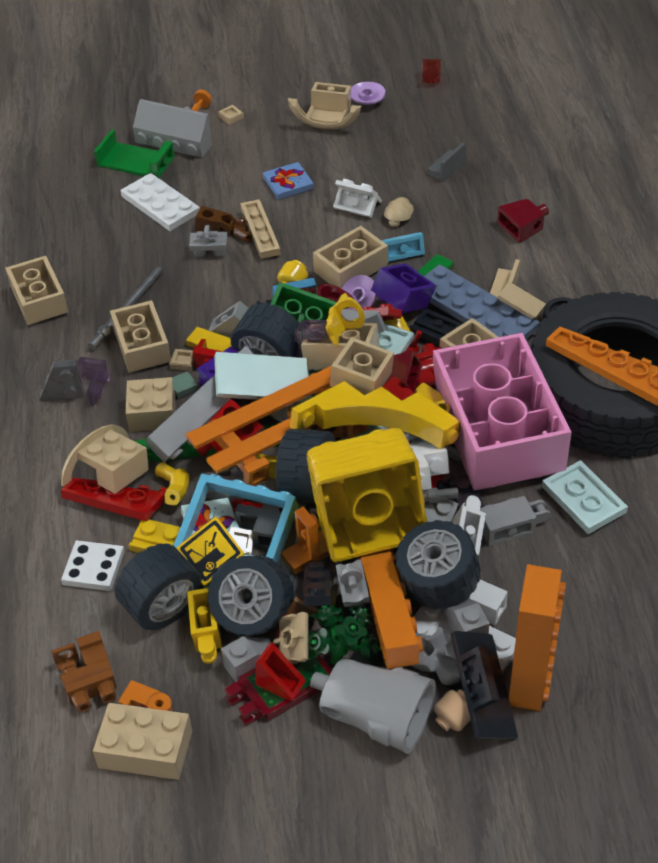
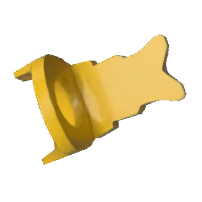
[326,293,365,346]

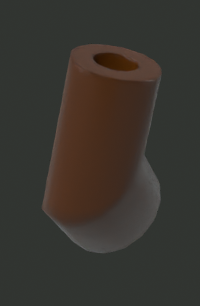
[233,217,252,243]

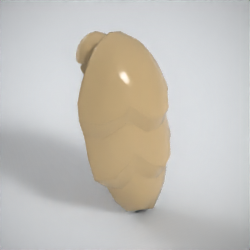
[384,197,414,227]

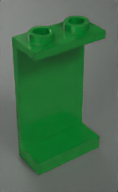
[94,129,175,178]

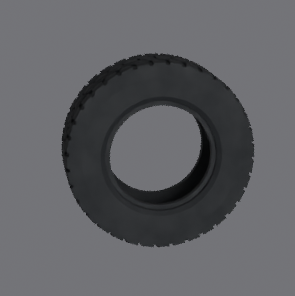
[531,292,658,457]

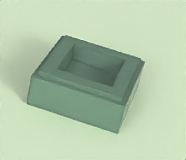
[172,371,198,399]

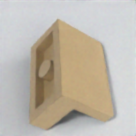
[490,259,520,297]
[497,282,546,320]

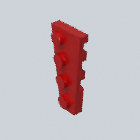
[61,478,168,521]

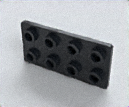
[450,631,518,740]

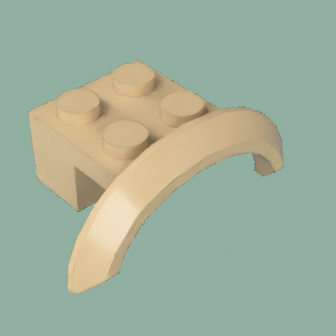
[288,82,361,130]
[61,424,148,494]

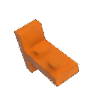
[281,507,330,575]

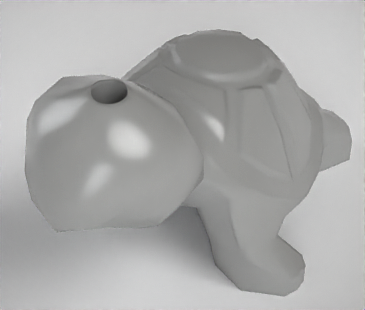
[410,627,461,686]

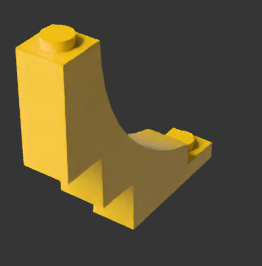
[290,381,460,449]

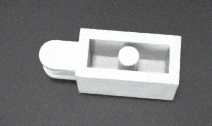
[451,495,486,557]

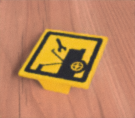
[176,516,245,586]

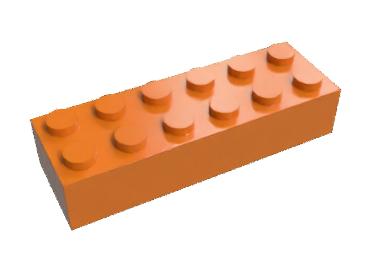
[509,564,566,712]

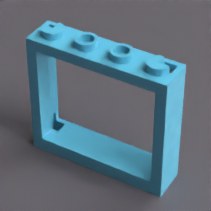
[173,474,298,562]

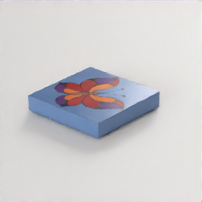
[263,162,314,200]

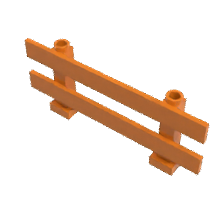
[186,366,368,486]

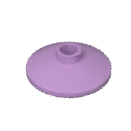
[351,82,386,105]
[342,275,377,310]

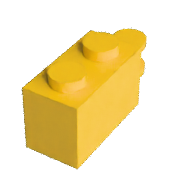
[187,588,223,664]

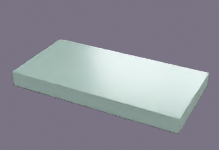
[214,352,310,403]

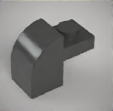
[235,503,281,549]

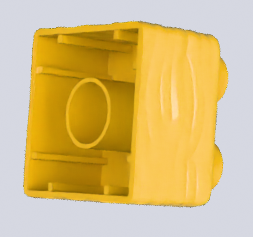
[307,428,427,562]

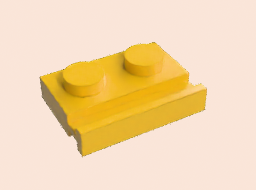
[129,519,181,553]

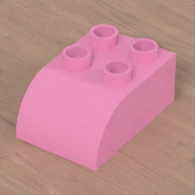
[433,333,571,491]

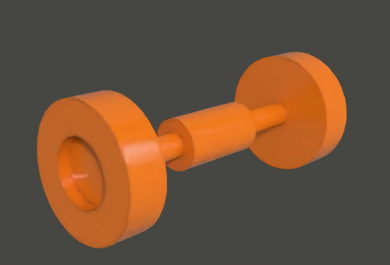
[191,90,212,112]

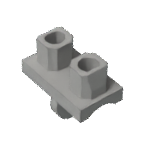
[189,225,228,257]
[336,560,370,610]

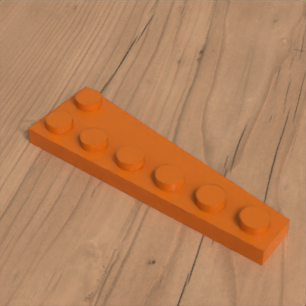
[546,327,658,406]

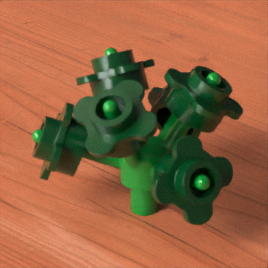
[308,604,381,665]

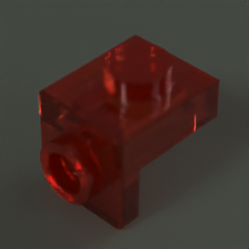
[422,59,441,84]

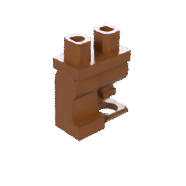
[51,631,117,713]

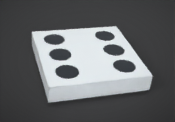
[61,540,125,591]

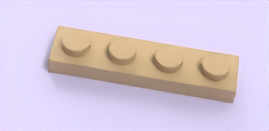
[240,199,281,259]

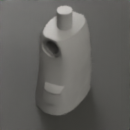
[310,659,436,754]

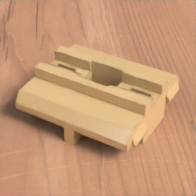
[274,612,308,664]

